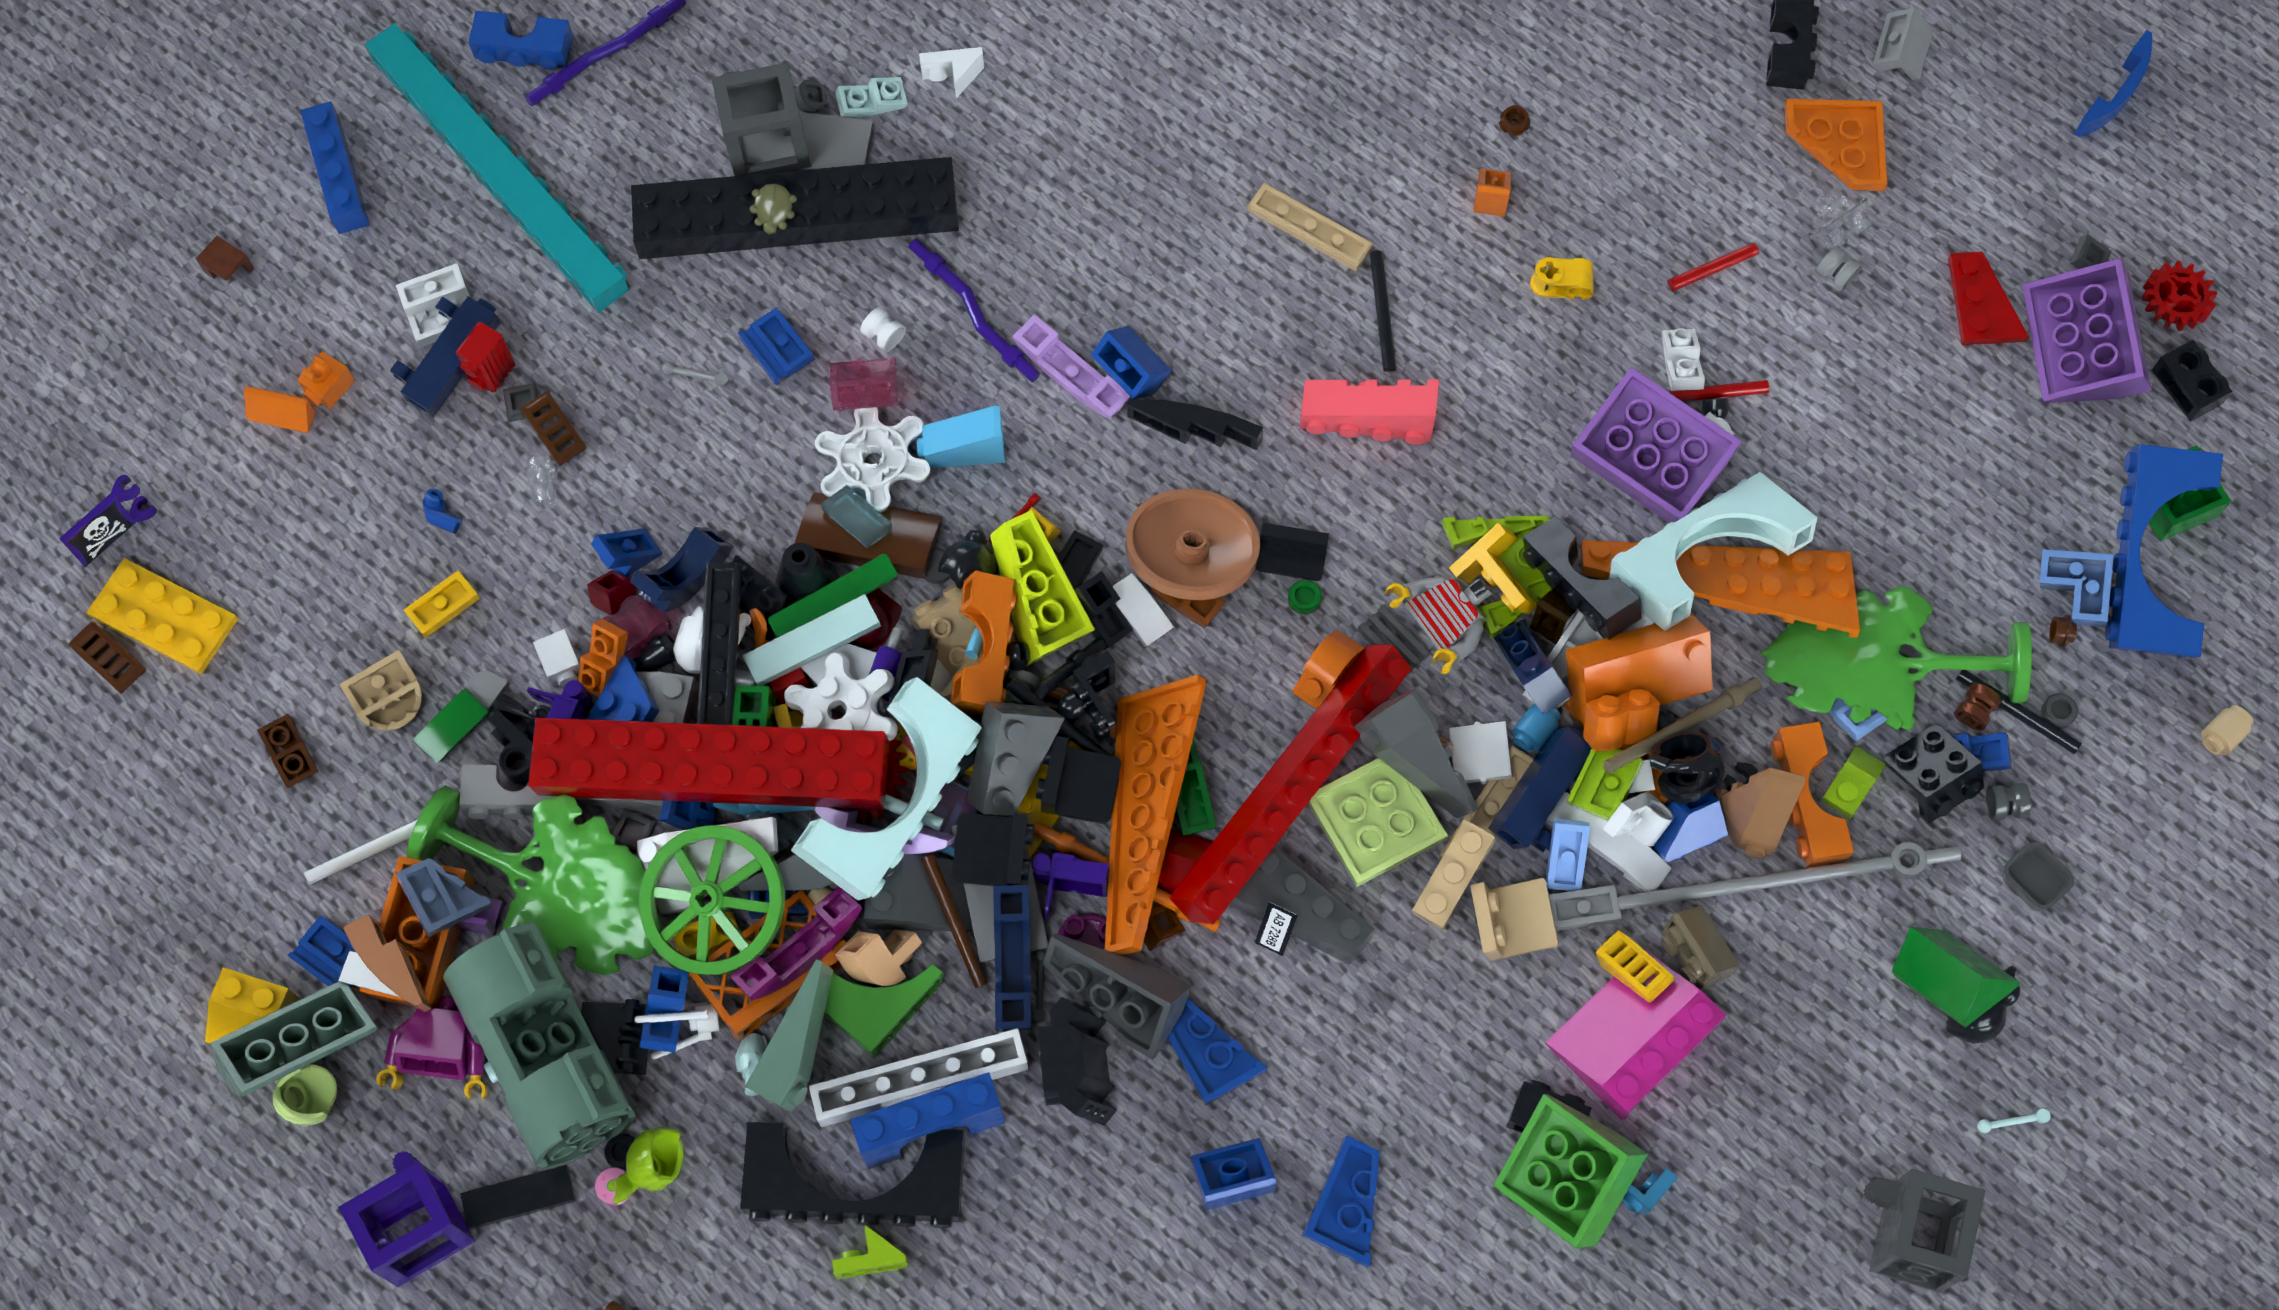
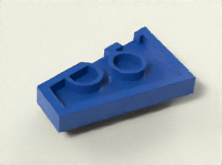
[1167,998,1268,1106]
[1301,1136,1380,1267]

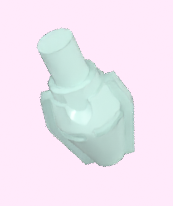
[735,1033,768,1096]

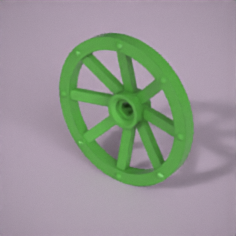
[639,825,785,975]

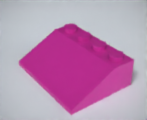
[1545,948,1727,1120]

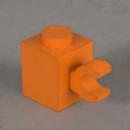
[297,351,355,409]

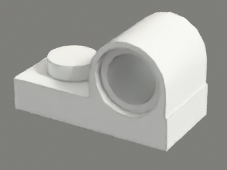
[1603,791,1674,846]

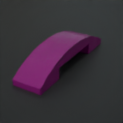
[730,886,862,1001]

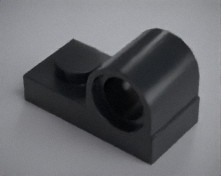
[488,710,533,785]

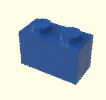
[1091,326,1172,399]

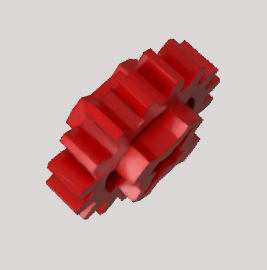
[2141,261,2217,331]

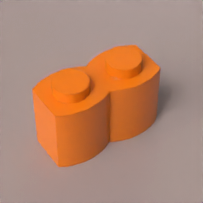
[1583,689,1660,751]

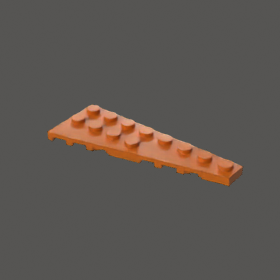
[1105,674,1206,956]

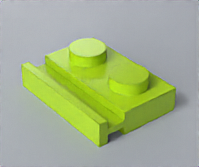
[1567,749,1643,821]

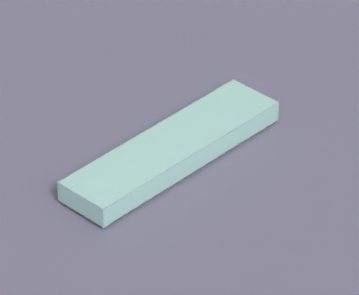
[742,594,881,686]

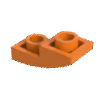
[578,619,628,697]

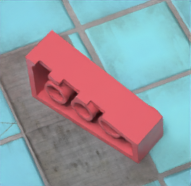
[1300,379,1439,445]

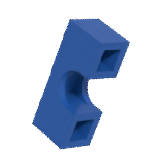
[468,11,573,70]

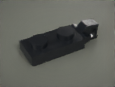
[887,629,938,717]

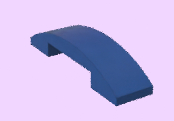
[2074,30,2152,137]

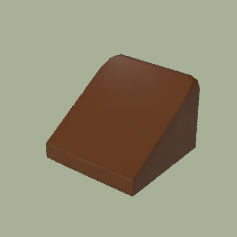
[1143,904,1186,951]

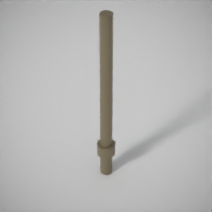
[1603,678,1762,774]

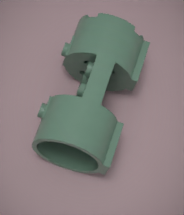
[443,922,636,1169]

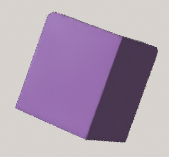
[457,898,504,936]

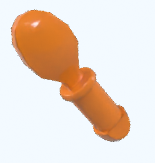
[750,608,770,649]

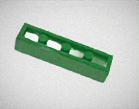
[768,554,897,638]

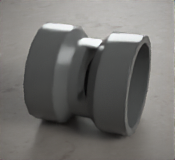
[1986,783,2031,820]

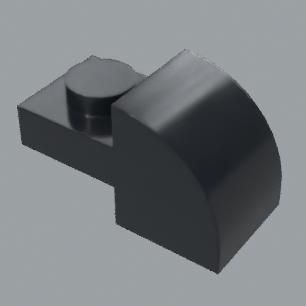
[1074,571,1133,650]

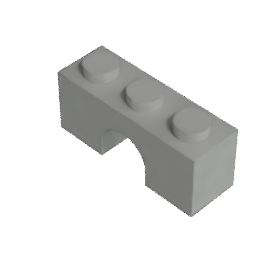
[459,765,557,820]

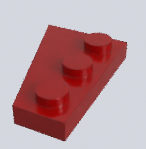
[1948,252,2029,345]

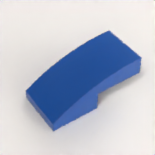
[1952,732,2012,772]

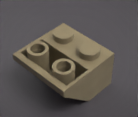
[1661,905,1740,991]

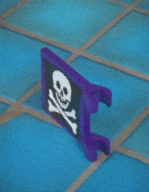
[59,475,157,567]

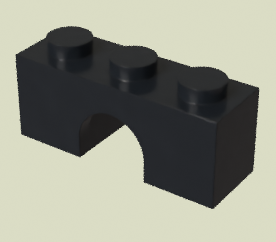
[1766,0,1819,90]

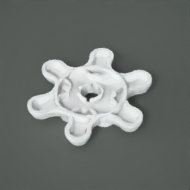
[815,402,930,512]
[784,653,898,742]

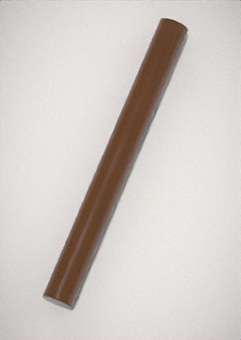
[921,854,988,988]

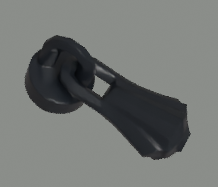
[492,693,550,742]

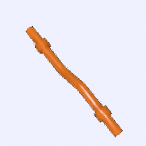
[1034,821,1221,932]

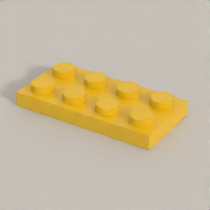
[86,558,238,675]

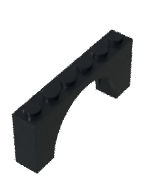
[740,1122,965,1228]

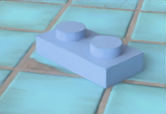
[1545,819,1591,891]

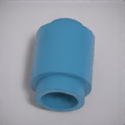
[1512,704,1561,752]

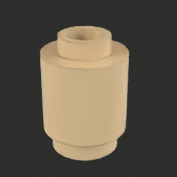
[2201,705,2254,755]

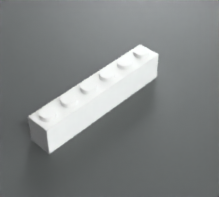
[809,1028,1028,1127]

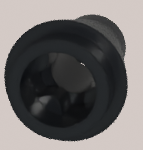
[632,631,676,672]

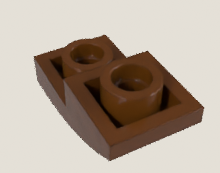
[257,714,319,788]

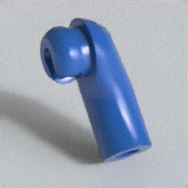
[423,489,462,534]

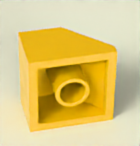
[205,967,299,1044]

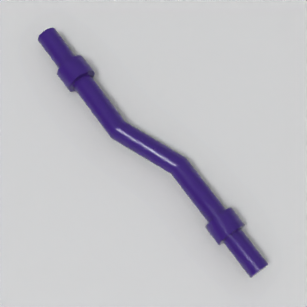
[525,0,686,107]
[908,238,1040,382]

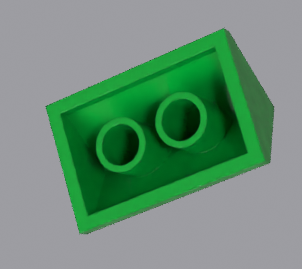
[1892,927,2019,1028]

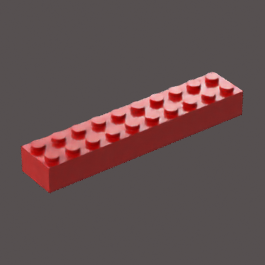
[528,718,890,810]

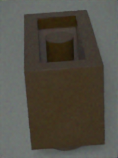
[1530,589,1579,645]

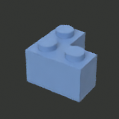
[2039,549,2114,627]

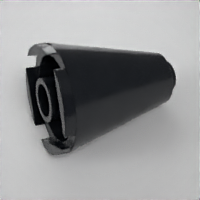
[775,543,840,609]

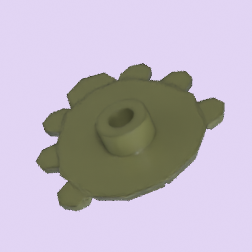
[750,184,797,234]

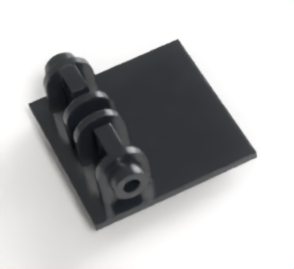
[733,555,787,641]
[581,999,649,1075]

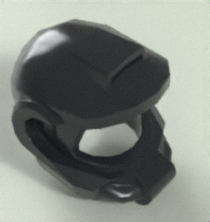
[1648,731,1725,804]

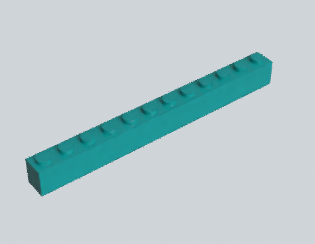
[364,23,629,313]

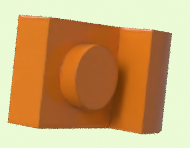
[1292,629,1365,709]

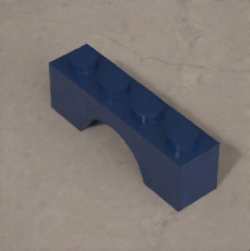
[993,885,1032,1031]

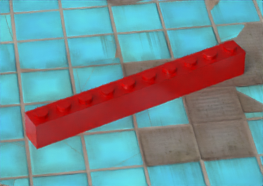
[1169,645,1412,925]

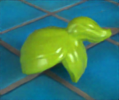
[613,1127,684,1205]

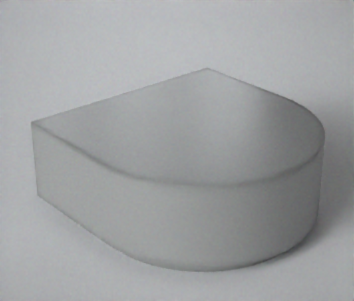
[467,671,510,712]

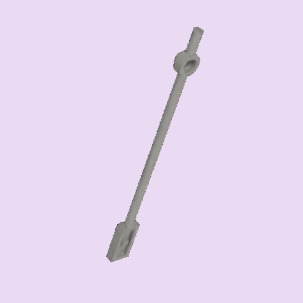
[1549,842,1961,931]

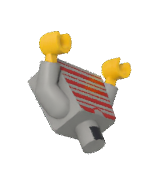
[1384,576,1492,675]

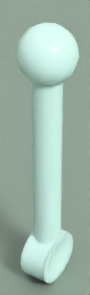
[1977,1108,2051,1133]

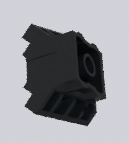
[1037,996,1117,1126]

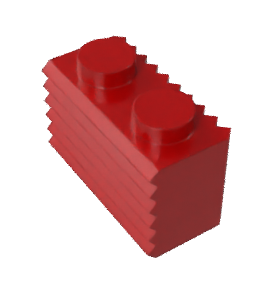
[455,322,516,392]

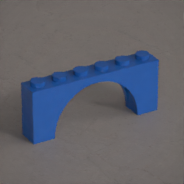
[2105,444,2223,658]

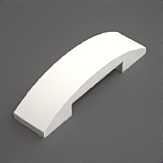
[1545,792,1672,892]

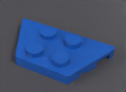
[586,655,660,722]

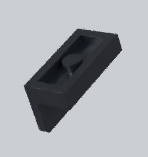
[1256,523,1329,581]

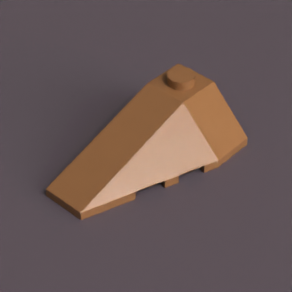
[1714,768,1806,858]

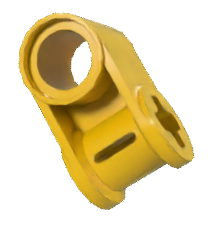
[1530,257,1594,300]

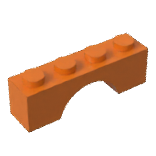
[950,570,1016,716]
[1770,721,1854,868]

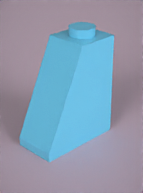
[917,406,1005,468]

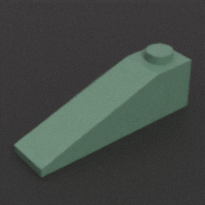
[745,959,833,1112]

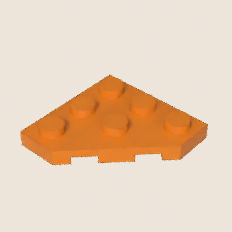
[1784,99,1887,191]

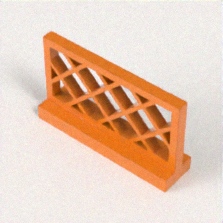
[689,890,847,1043]

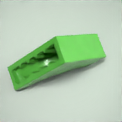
[824,964,945,1059]

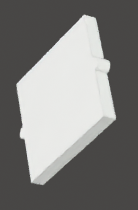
[1449,721,1512,785]

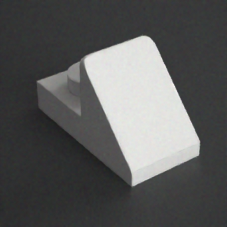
[919,47,984,98]

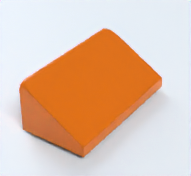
[244,386,316,433]

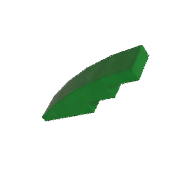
[1176,737,1217,836]

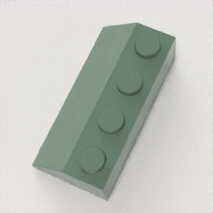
[210,981,377,1097]

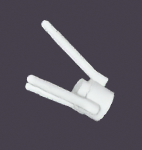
[634,1001,720,1059]

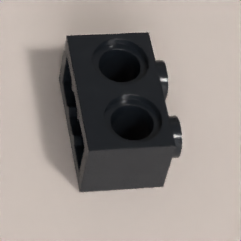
[2152,340,2233,422]

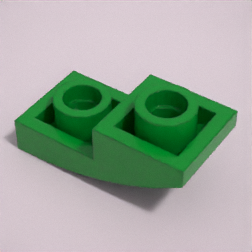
[413,688,490,763]

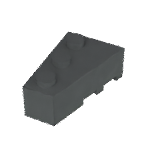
[967,701,1065,816]

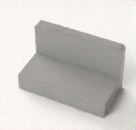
[1873,7,1933,80]

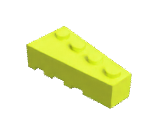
[990,510,1095,667]

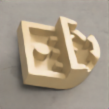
[339,650,422,731]

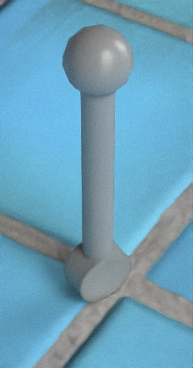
[662,362,729,386]

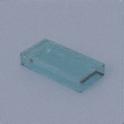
[822,485,892,548]

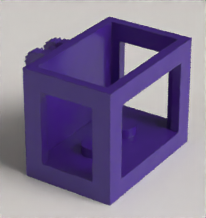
[338,1151,475,1287]

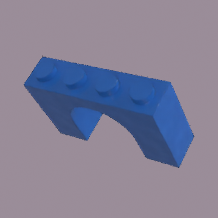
[850,1072,1005,1170]

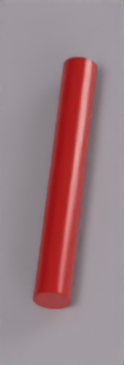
[1667,243,1759,292]
[1669,380,1769,402]

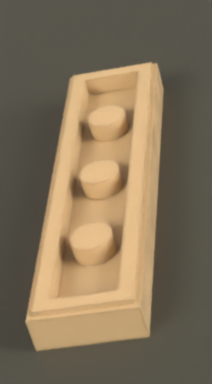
[1247,183,1373,271]
[1439,745,1534,859]

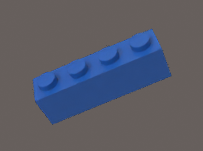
[300,101,370,234]

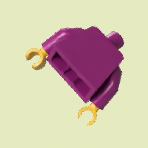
[376,996,488,1100]

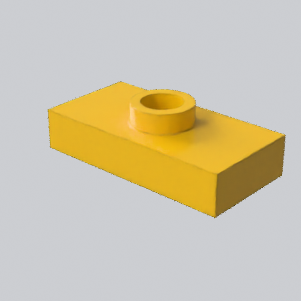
[403,570,480,639]

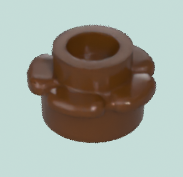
[1499,105,1530,136]
[2049,614,2077,647]

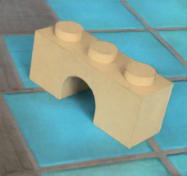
[1412,819,1495,931]

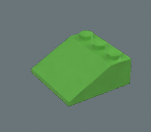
[1493,1094,1648,1249]

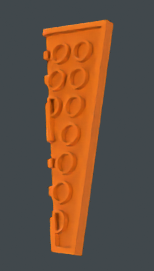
[1581,540,1860,638]

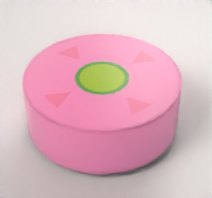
[595,1168,629,1206]

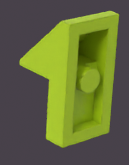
[1821,745,1885,819]
[832,1225,909,1280]

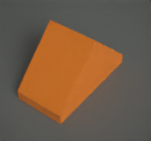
[1473,168,1511,217]

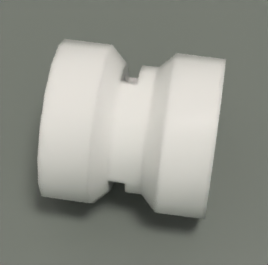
[860,307,906,353]

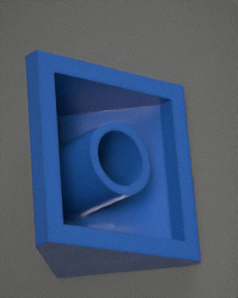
[1191,1138,1276,1211]

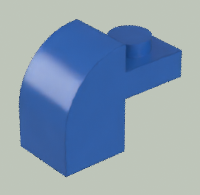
[639,965,689,1053]

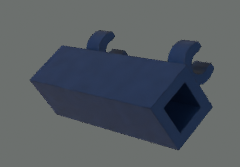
[390,296,500,417]
[1488,727,1592,852]

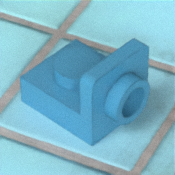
[1621,1168,1678,1216]

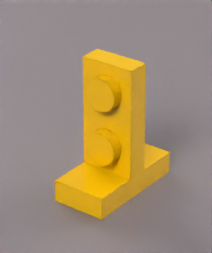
[1449,523,1537,615]

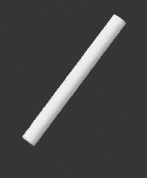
[304,819,418,885]

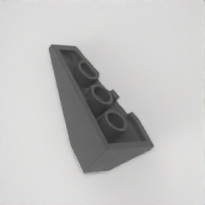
[1354,689,1478,818]

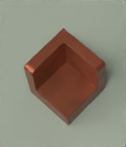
[196,235,254,280]

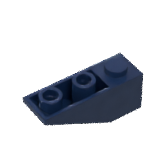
[1494,620,1572,714]

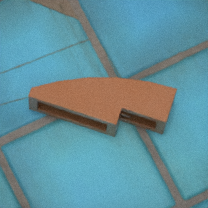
[343,914,431,1012]

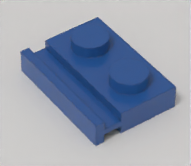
[738,307,815,385]
[287,915,357,988]

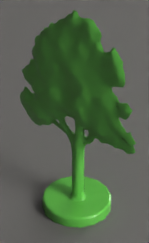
[1761,586,2032,730]
[407,785,663,975]

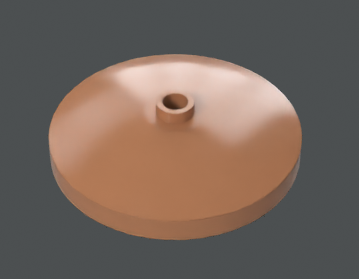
[1125,489,1260,600]

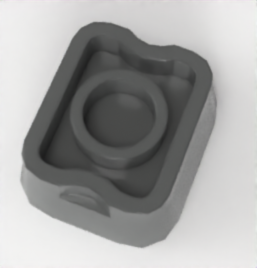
[2002,842,2074,911]

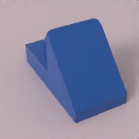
[591,528,663,577]

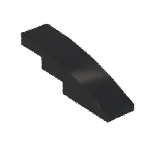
[1127,399,1263,450]

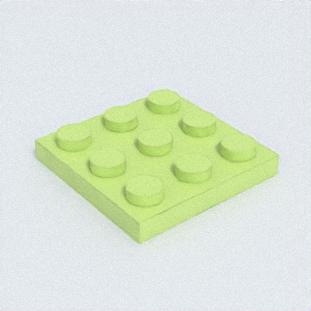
[1308,758,1448,887]

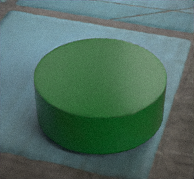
[1288,580,1322,615]

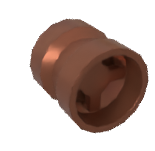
[1954,683,2001,731]

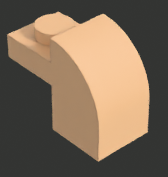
[835,929,922,986]

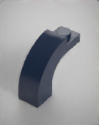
[630,527,734,612]

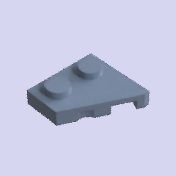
[396,858,491,937]

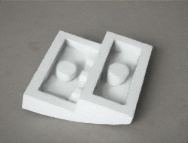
[396,263,471,348]

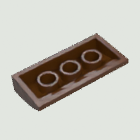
[794,492,943,579]

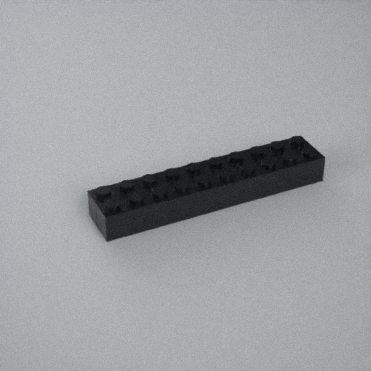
[631,157,959,260]

